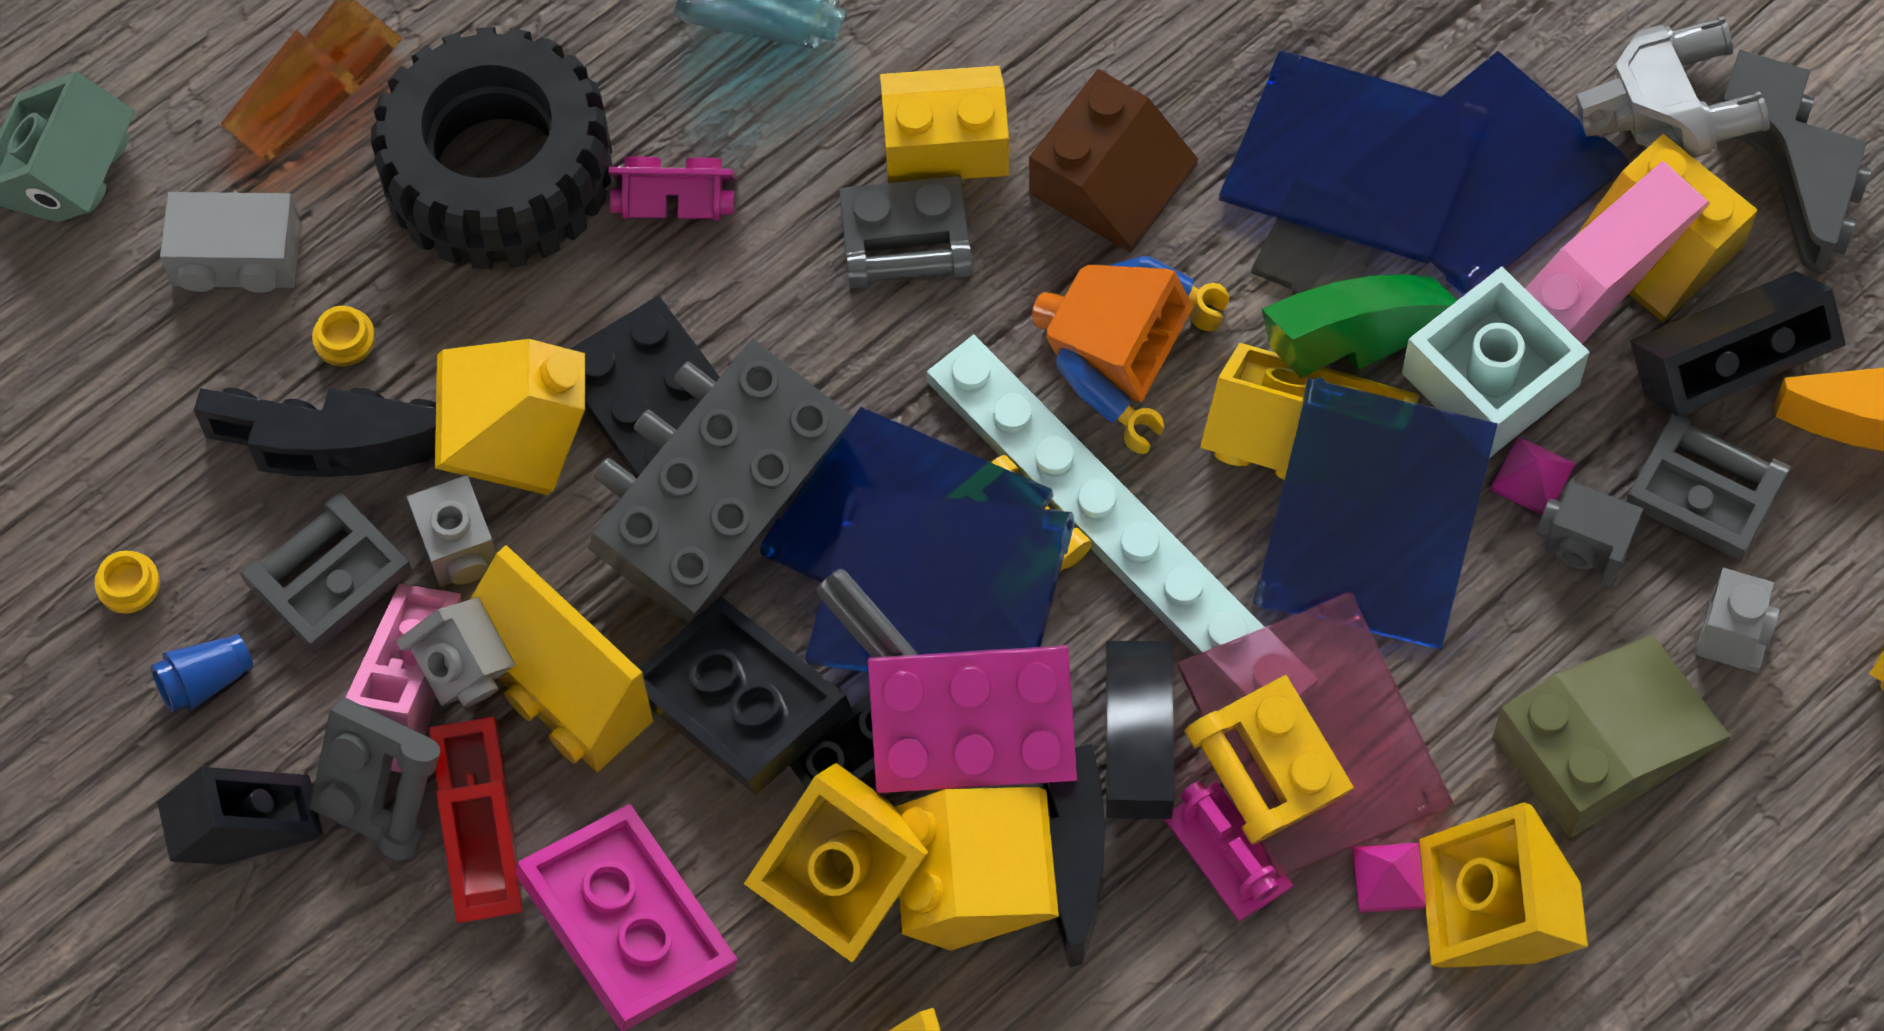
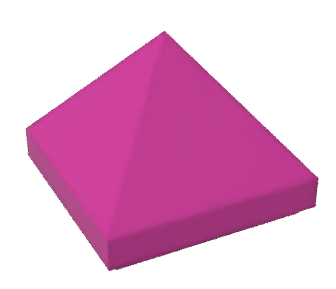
[1490,436,1576,515]
[1352,843,1426,913]

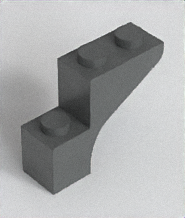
[1722,49,1871,274]

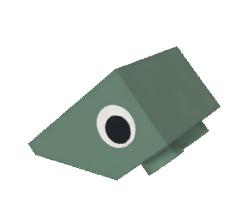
[0,71,135,223]

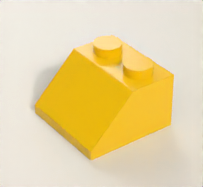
[880,65,1009,183]
[1576,134,1758,323]
[744,763,928,963]
[895,787,1059,951]

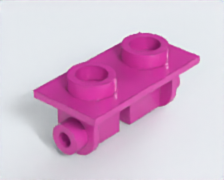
[609,156,737,221]
[1164,781,1293,922]

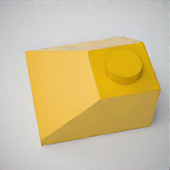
[435,339,585,495]
[1419,802,1588,968]

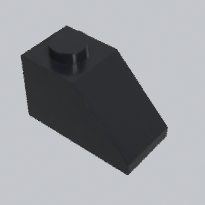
[157,767,323,865]

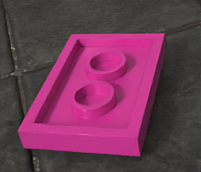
[868,645,1077,793]
[515,804,738,1031]

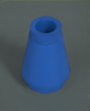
[150,634,254,713]

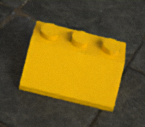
[1200,343,1420,502]
[471,545,653,773]

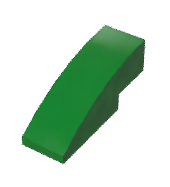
[1262,274,1458,378]

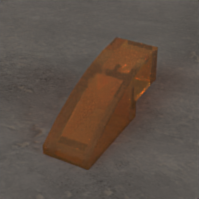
[220,0,403,162]

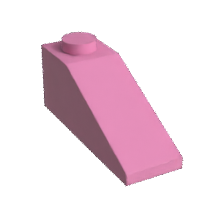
[1525,161,1711,343]
[346,584,461,773]

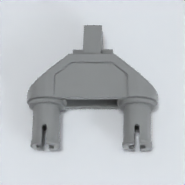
[1576,16,1770,158]

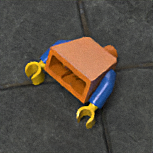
[1032,255,1229,454]

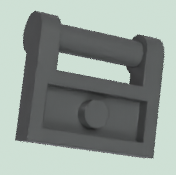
[839,176,973,290]
[1626,413,1791,561]
[240,492,413,654]
[309,696,440,860]

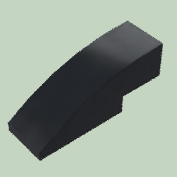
[1106,641,1174,819]
[1042,743,1105,968]

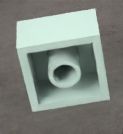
[1402,266,1589,459]

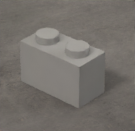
[160,192,301,293]

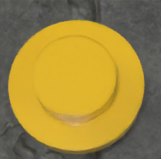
[312,306,376,367]
[94,551,160,614]

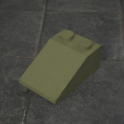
[1493,635,1730,840]

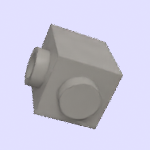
[407,475,496,587]

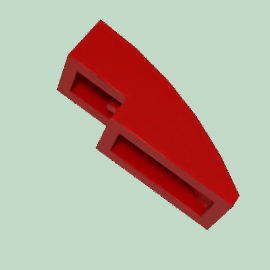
[428,716,524,923]

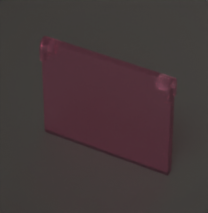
[1177,592,1454,879]

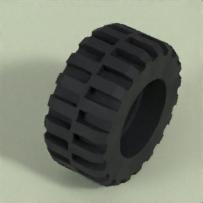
[371,27,613,270]

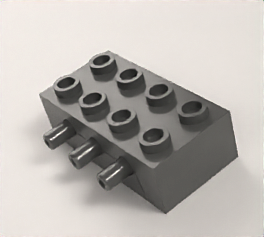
[588,338,853,626]

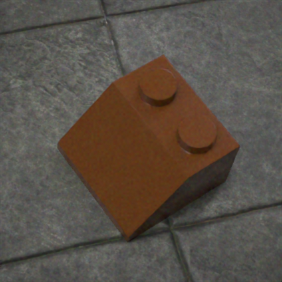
[1029,69,1198,253]

